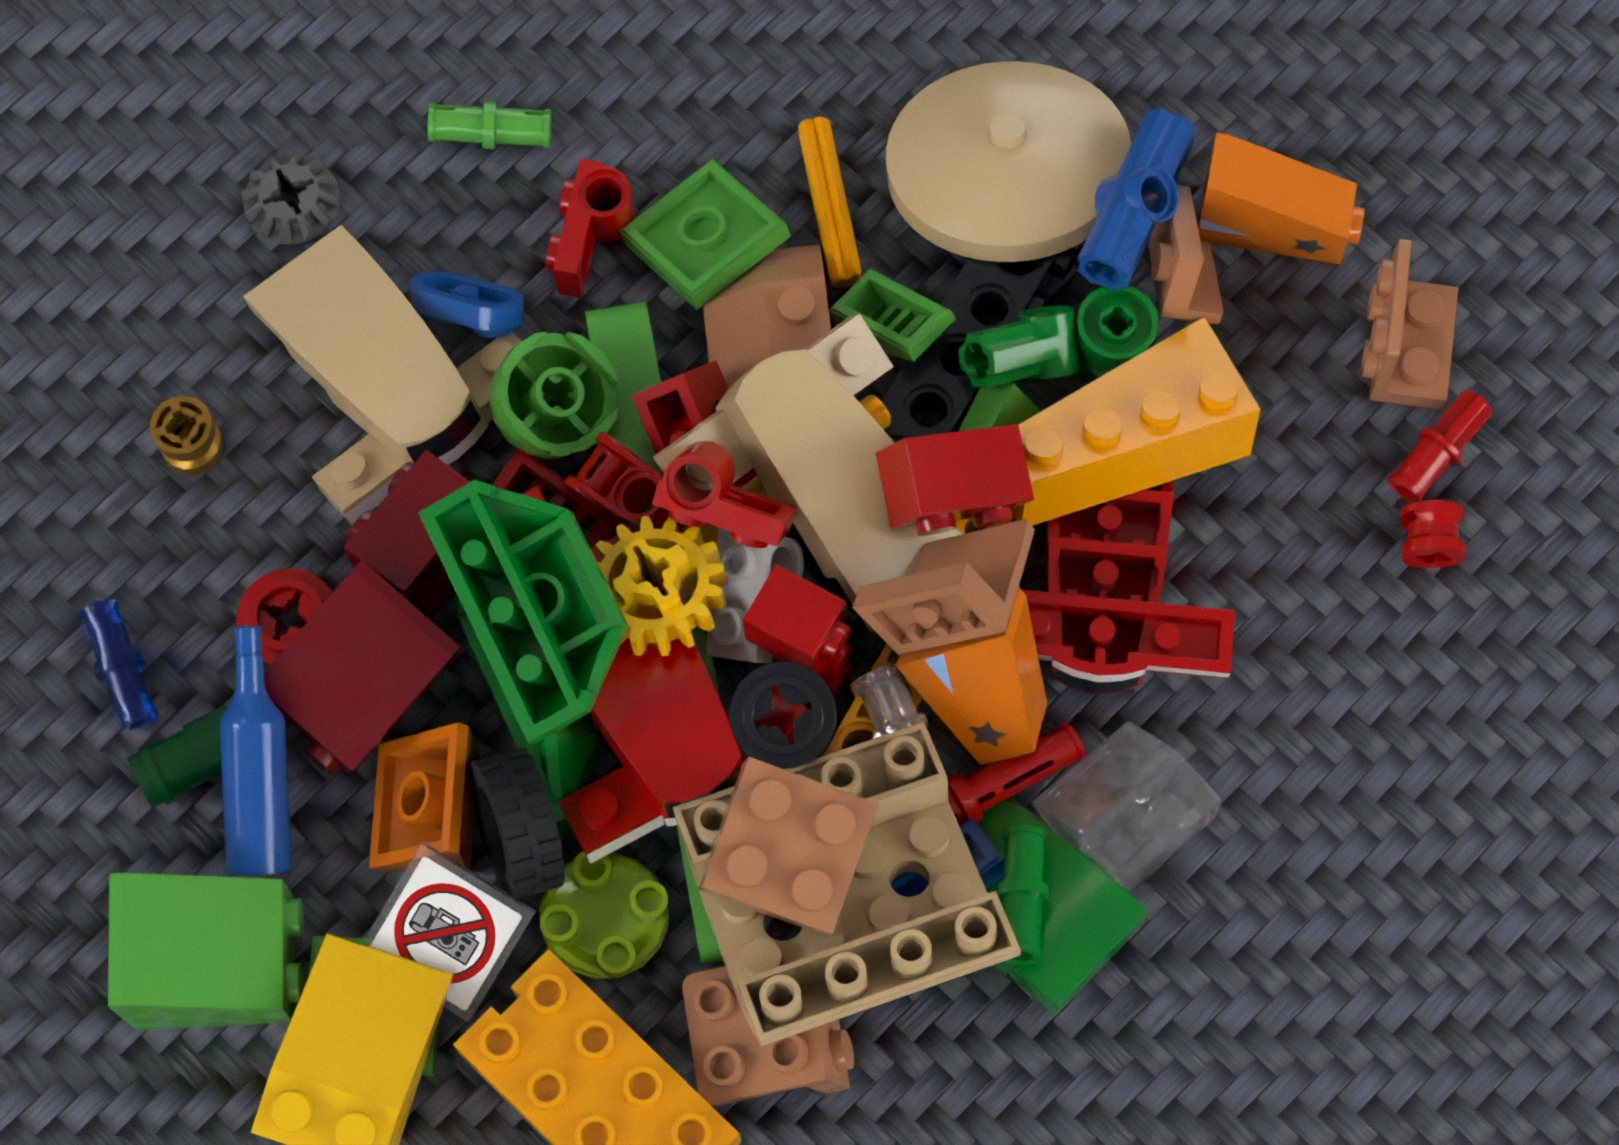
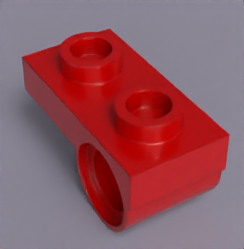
[546,159,635,298]
[652,441,797,548]

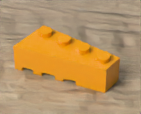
[1011,317,1261,526]

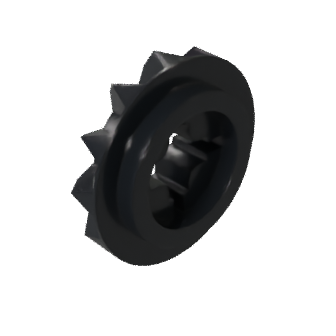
[730,662,836,768]

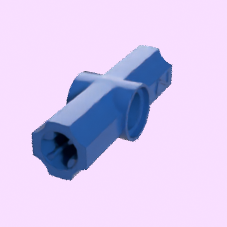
[1077,108,1196,291]

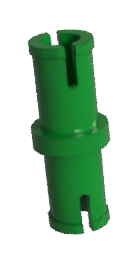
[996,825,1049,965]

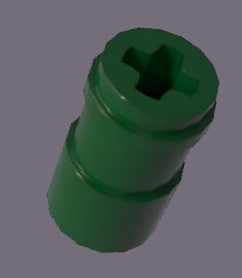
[127,704,227,808]

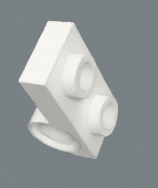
[705,527,804,663]

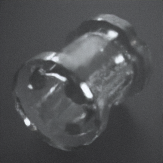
[850,663,928,739]

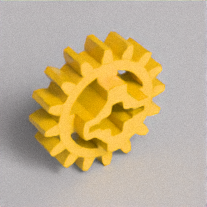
[596,516,728,657]

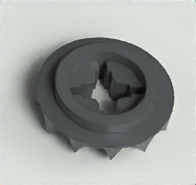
[241,150,340,245]

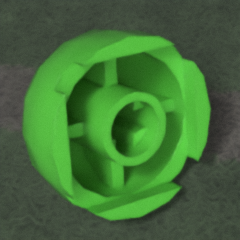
[489,331,619,460]

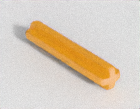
[798,116,862,288]

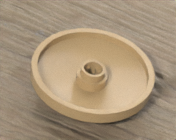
[886,61,1131,262]

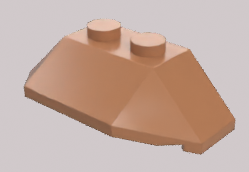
[703,244,831,389]

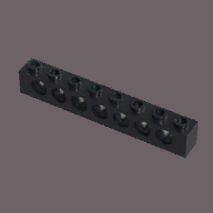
[797,246,1080,637]

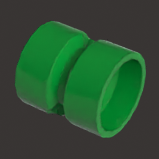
[1076,286,1159,384]

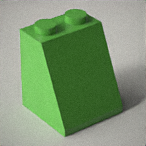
[108,873,305,1031]

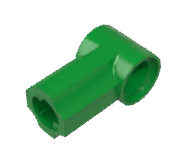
[958,306,1080,388]

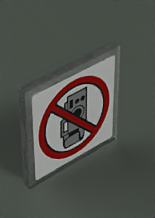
[362,842,536,1022]

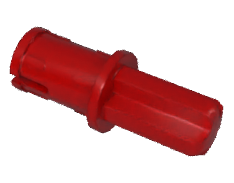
[1387,390,1492,503]

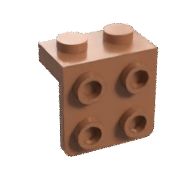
[682,966,854,1106]

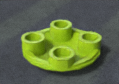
[539,852,669,979]

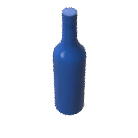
[219,625,292,875]

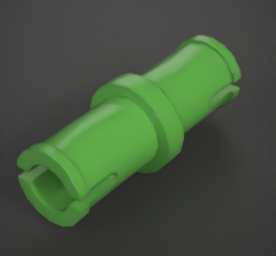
[428,101,552,149]

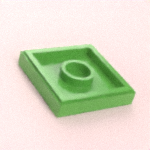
[619,159,791,311]

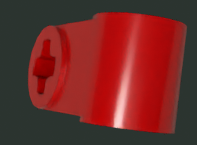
[563,431,685,532]

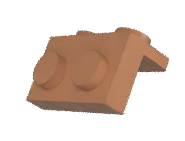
[1148,185,1224,324]

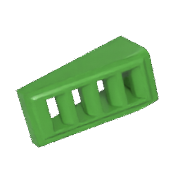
[829,269,956,362]

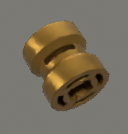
[150,396,224,476]

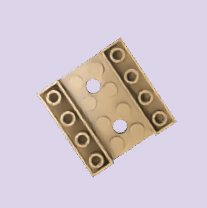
[673,722,1021,1047]

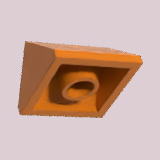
[369,722,479,874]

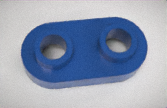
[409,271,524,338]

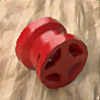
[1400,500,1466,568]

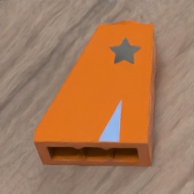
[1198,132,1365,264]
[896,587,1047,766]

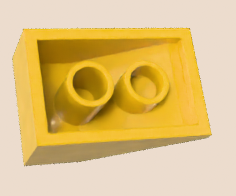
[250,933,454,1145]

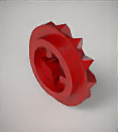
[236,568,332,666]

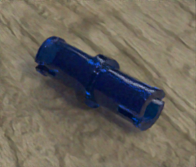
[78,599,160,731]

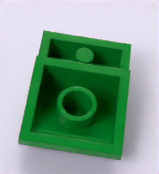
[978,799,1148,1016]

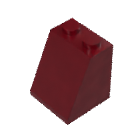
[264,560,461,777]

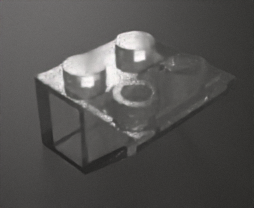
[1031,721,1222,892]

